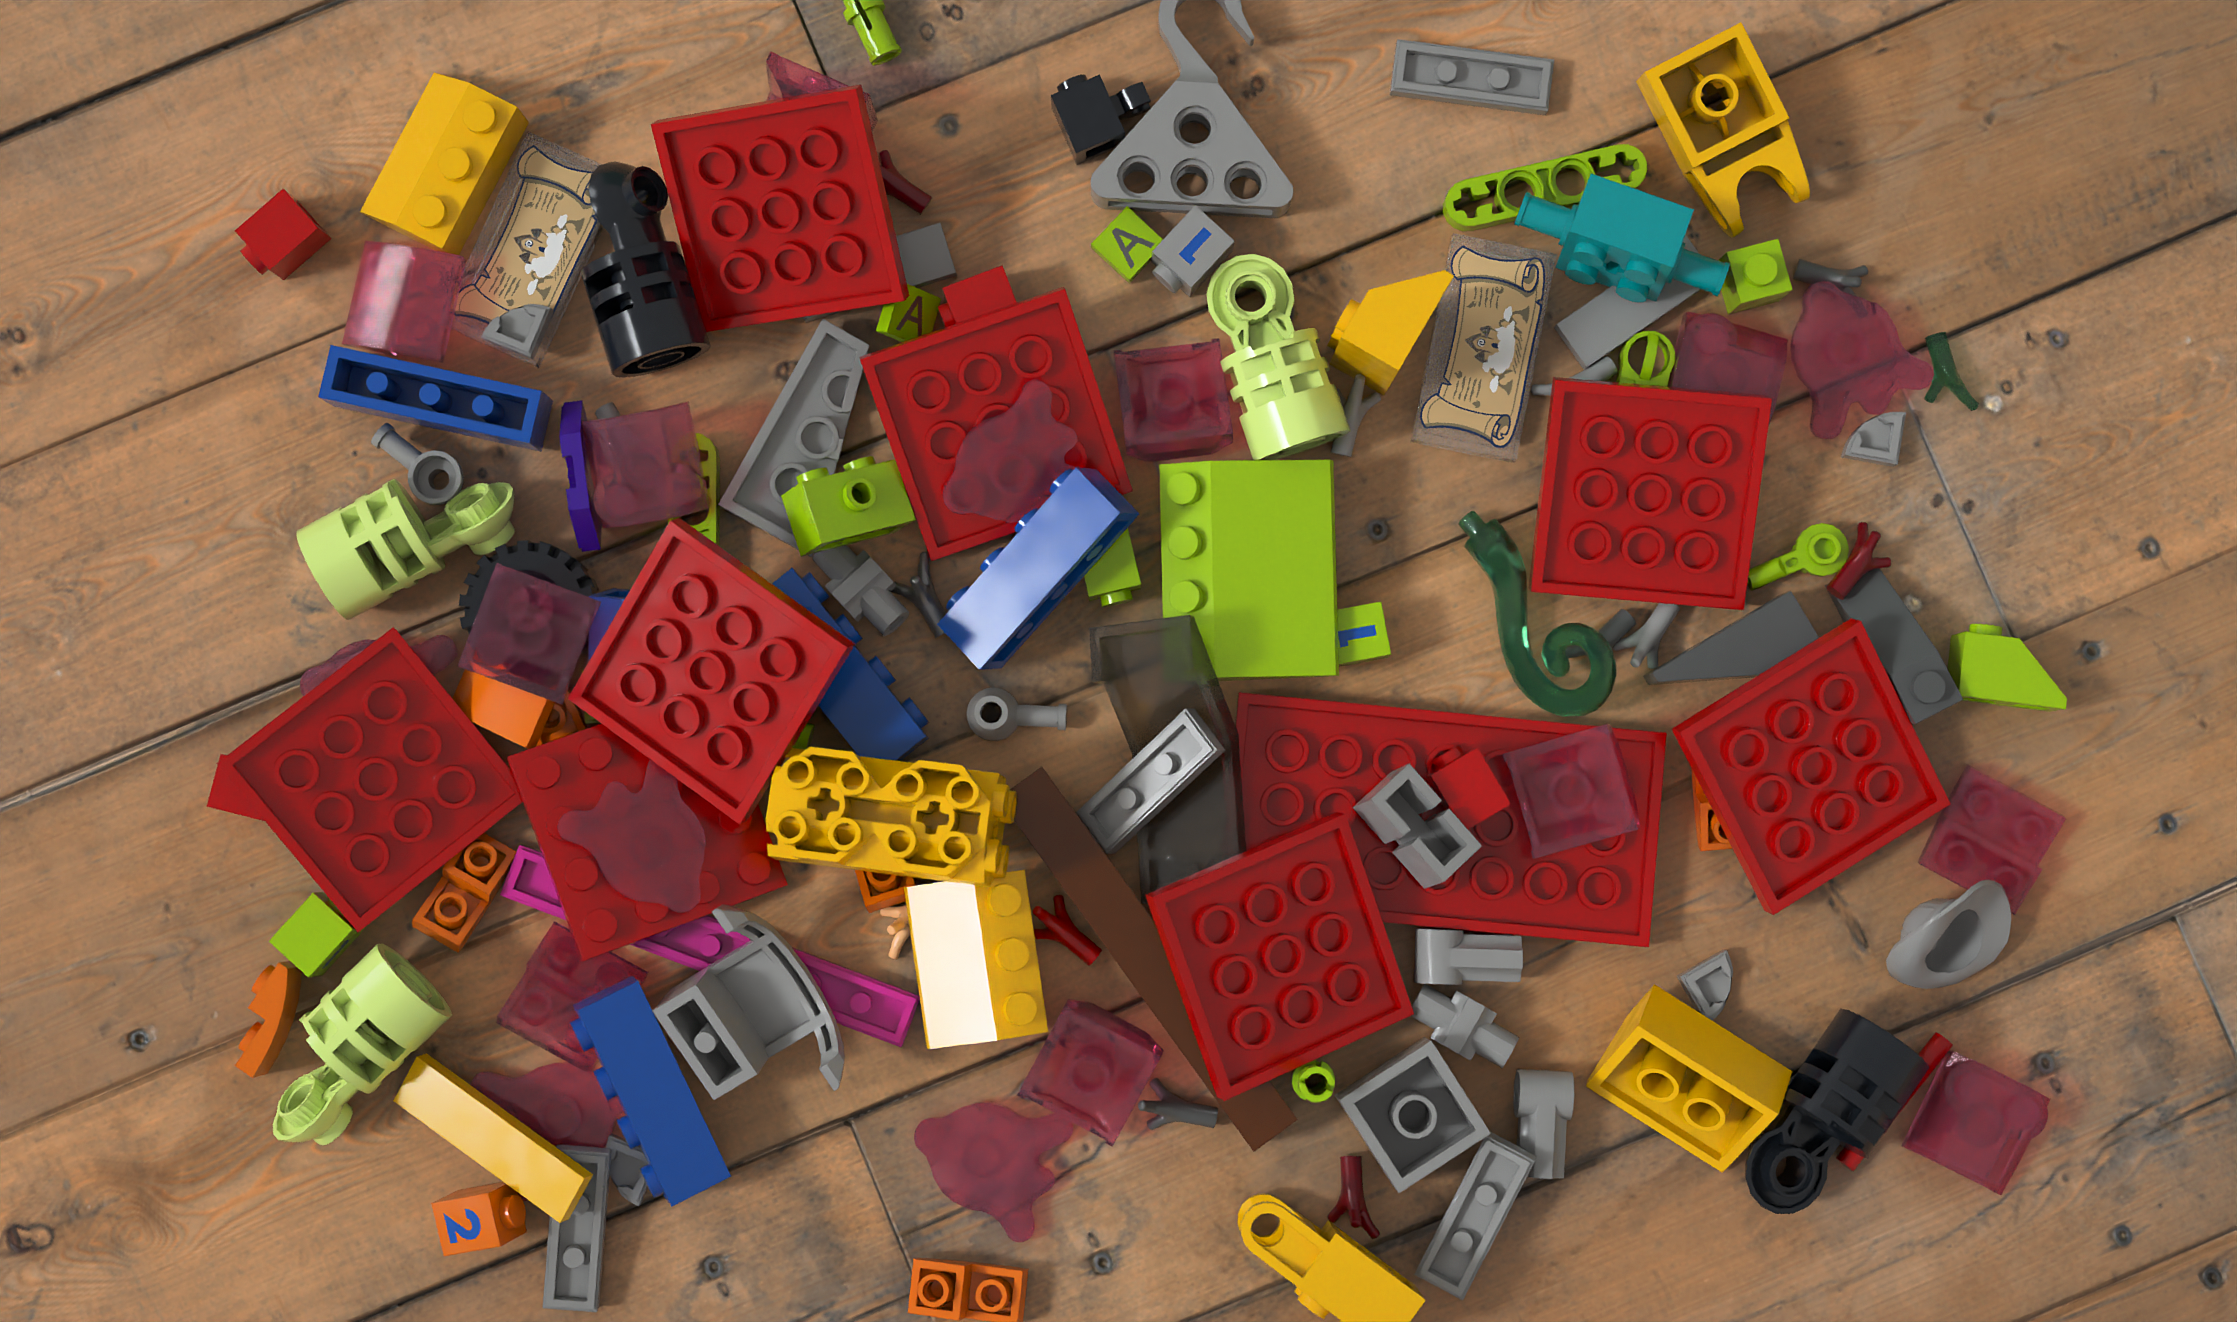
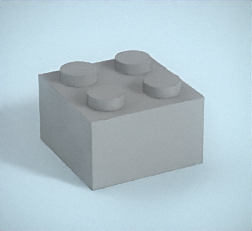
[1335,1037,1491,1193]

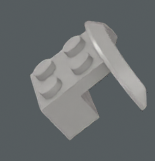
[652,904,845,1100]

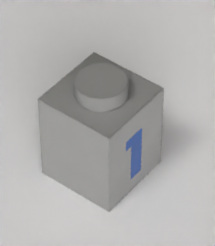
[1151,205,1235,297]

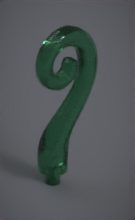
[1458,510,1617,717]

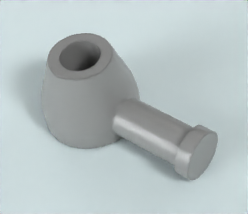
[371,423,464,505]
[967,688,1067,741]

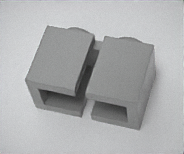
[1353,764,1482,889]

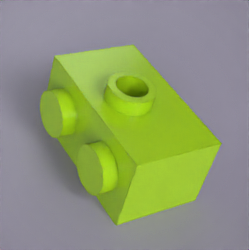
[781,456,916,557]

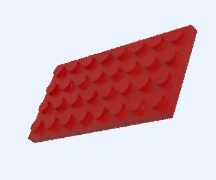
[1223,692,1667,947]

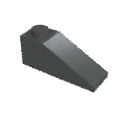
[1825,568,1963,725]
[1643,591,1819,685]

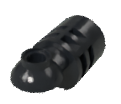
[581,161,711,378]
[1745,1009,1929,1214]

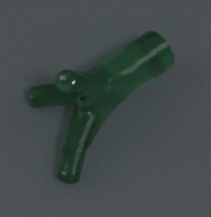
[1924,332,1979,411]

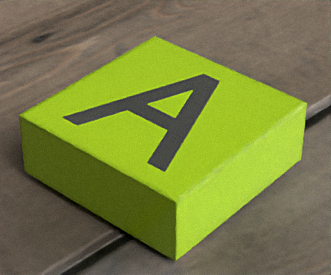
[1091,206,1163,283]
[876,284,942,342]

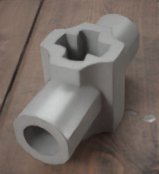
[813,545,909,636]
[1411,984,1519,1068]

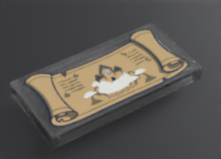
[439,131,604,368]
[1410,233,1557,463]

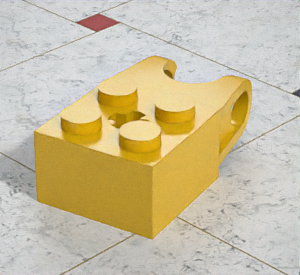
[1636,22,1810,238]
[1237,1193,1426,1322]

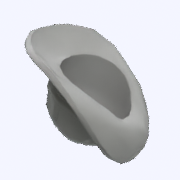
[1886,879,2011,989]

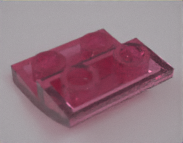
[342,241,466,363]
[1918,764,2066,915]
[496,921,648,1075]

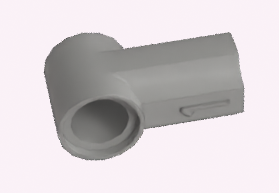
[1414,928,1523,985]
[1513,1069,1574,1179]

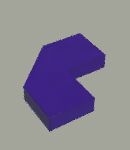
[559,400,602,552]

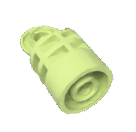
[1206,254,1351,460]
[296,479,515,620]
[273,943,452,1145]

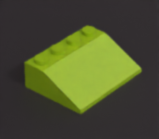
[1159,460,1339,683]

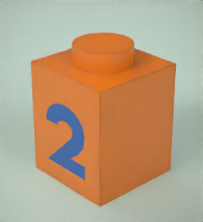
[431,1182,527,1256]

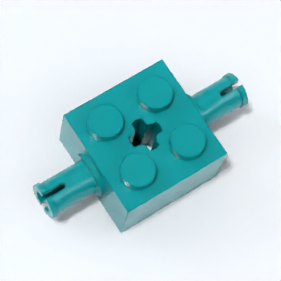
[1514,174,1730,303]

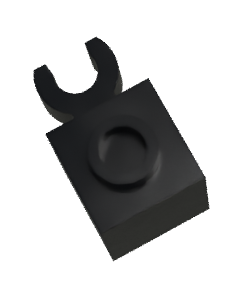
[1051,74,1151,165]

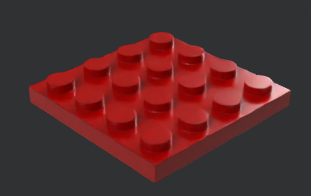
[651,84,909,332]
[860,287,1133,561]
[1528,377,1772,610]
[567,518,855,825]
[1672,618,1951,915]
[217,627,523,932]
[507,724,788,962]
[1145,812,1414,1101]

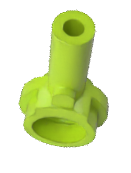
[1747,523,1849,591]

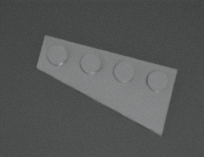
[718,319,869,557]

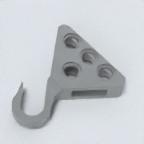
[1090,0,1293,218]

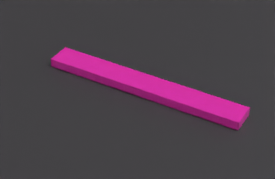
[500,845,920,1047]

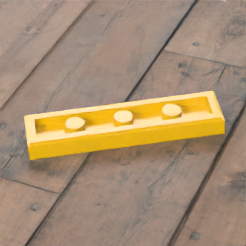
[393,1053,593,1223]

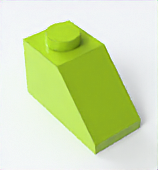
[1947,624,2067,712]

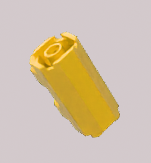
[766,747,1017,887]

